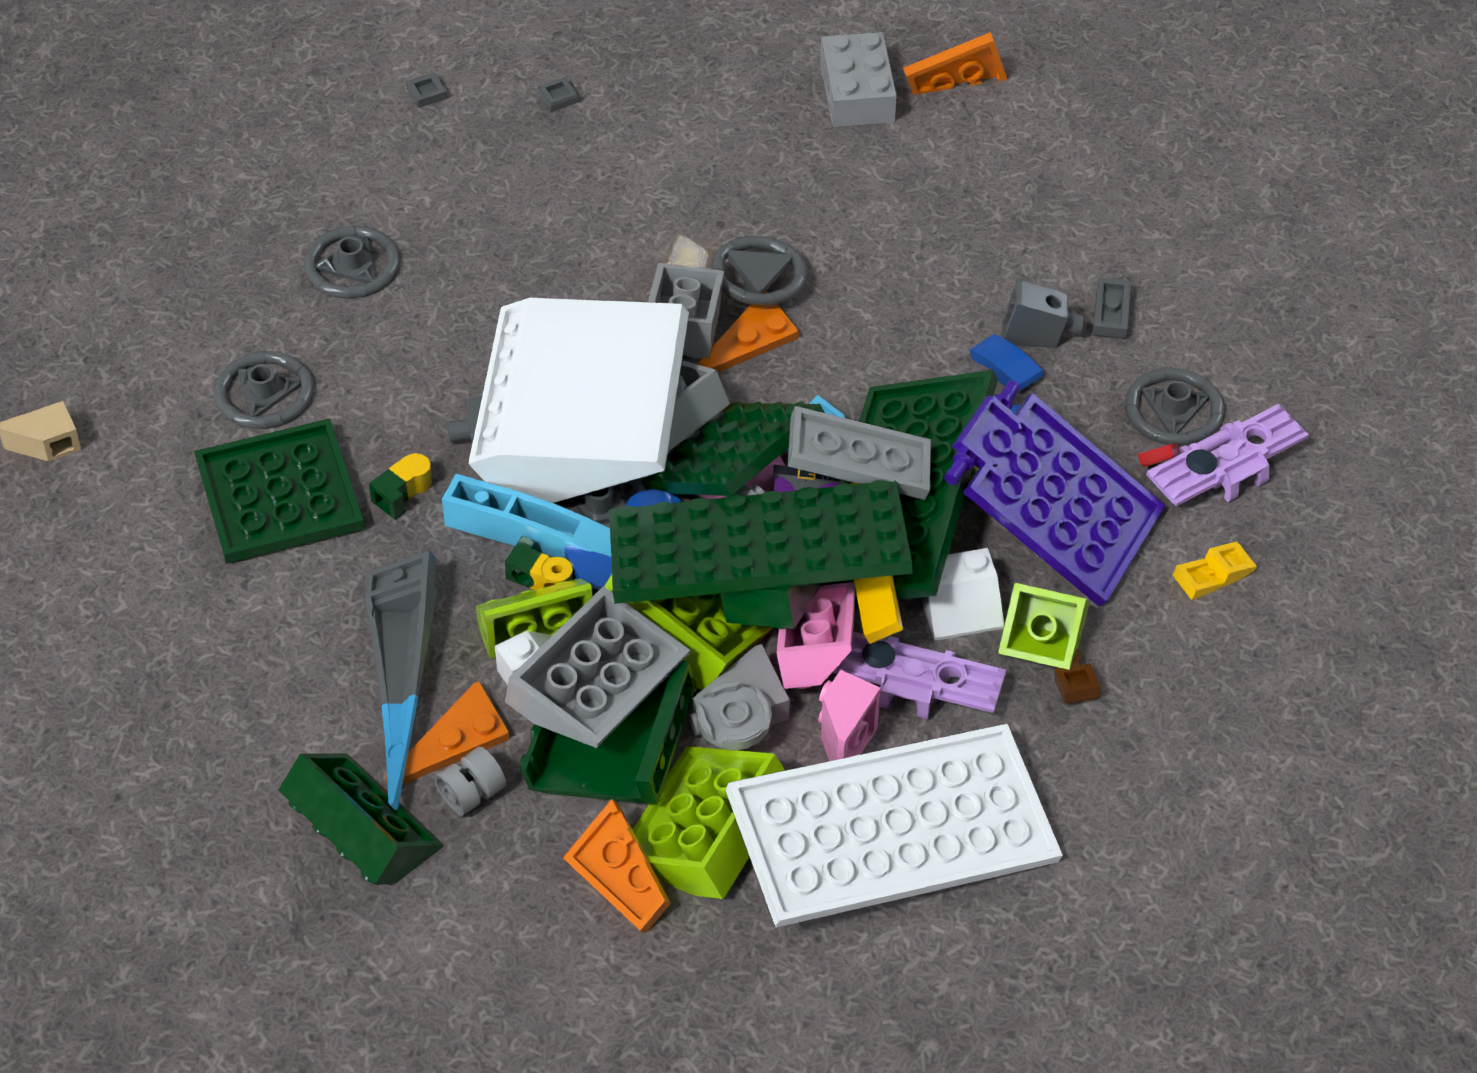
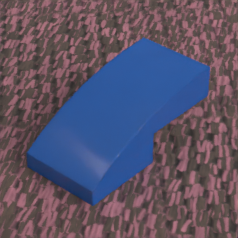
[969,334,1044,391]

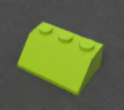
[476,578,593,659]

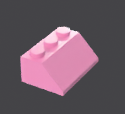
[776,582,856,689]

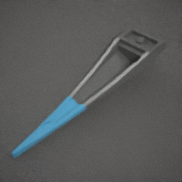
[364,550,438,811]

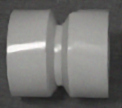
[434,747,506,816]

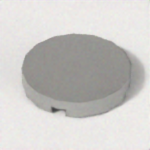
[697,682,772,751]

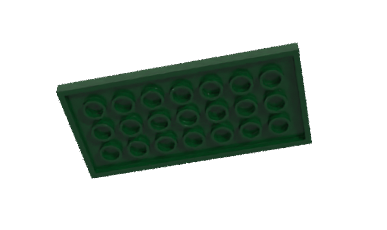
[821,370,998,604]
[609,480,913,604]

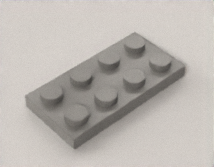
[788,406,931,500]

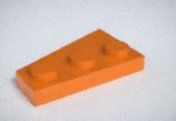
[903,32,1008,95]
[563,799,671,933]

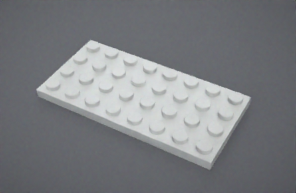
[726,724,1063,928]

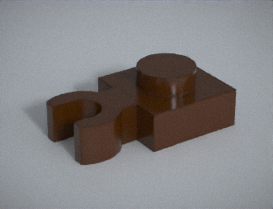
[1054,649,1101,704]

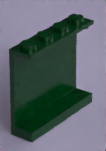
[519,661,697,804]

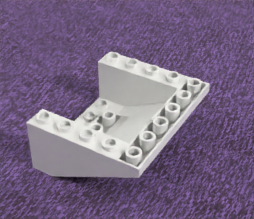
[468,298,689,503]

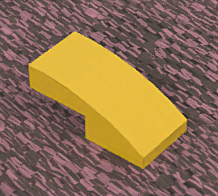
[1172,541,1257,600]

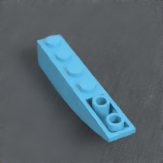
[442,474,611,558]

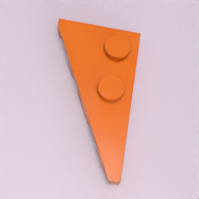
[697,290,799,373]
[386,681,510,785]

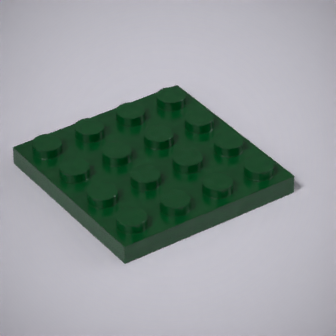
[643,401,825,496]
[194,418,365,564]

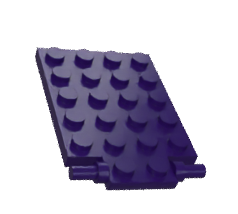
[945,381,1165,607]

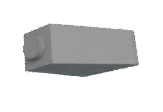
[688,644,790,746]

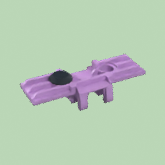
[1146,404,1309,506]
[832,632,1006,720]

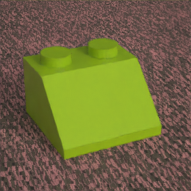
[998,583,1089,670]

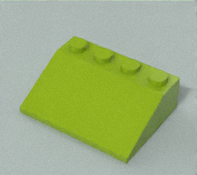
[604,574,774,690]
[633,746,785,899]

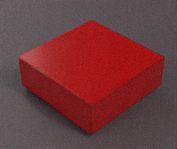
[1137,442,1180,467]

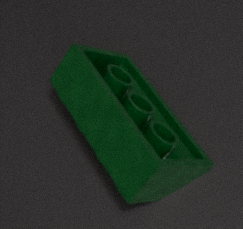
[278,753,444,885]

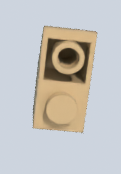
[0,401,81,461]

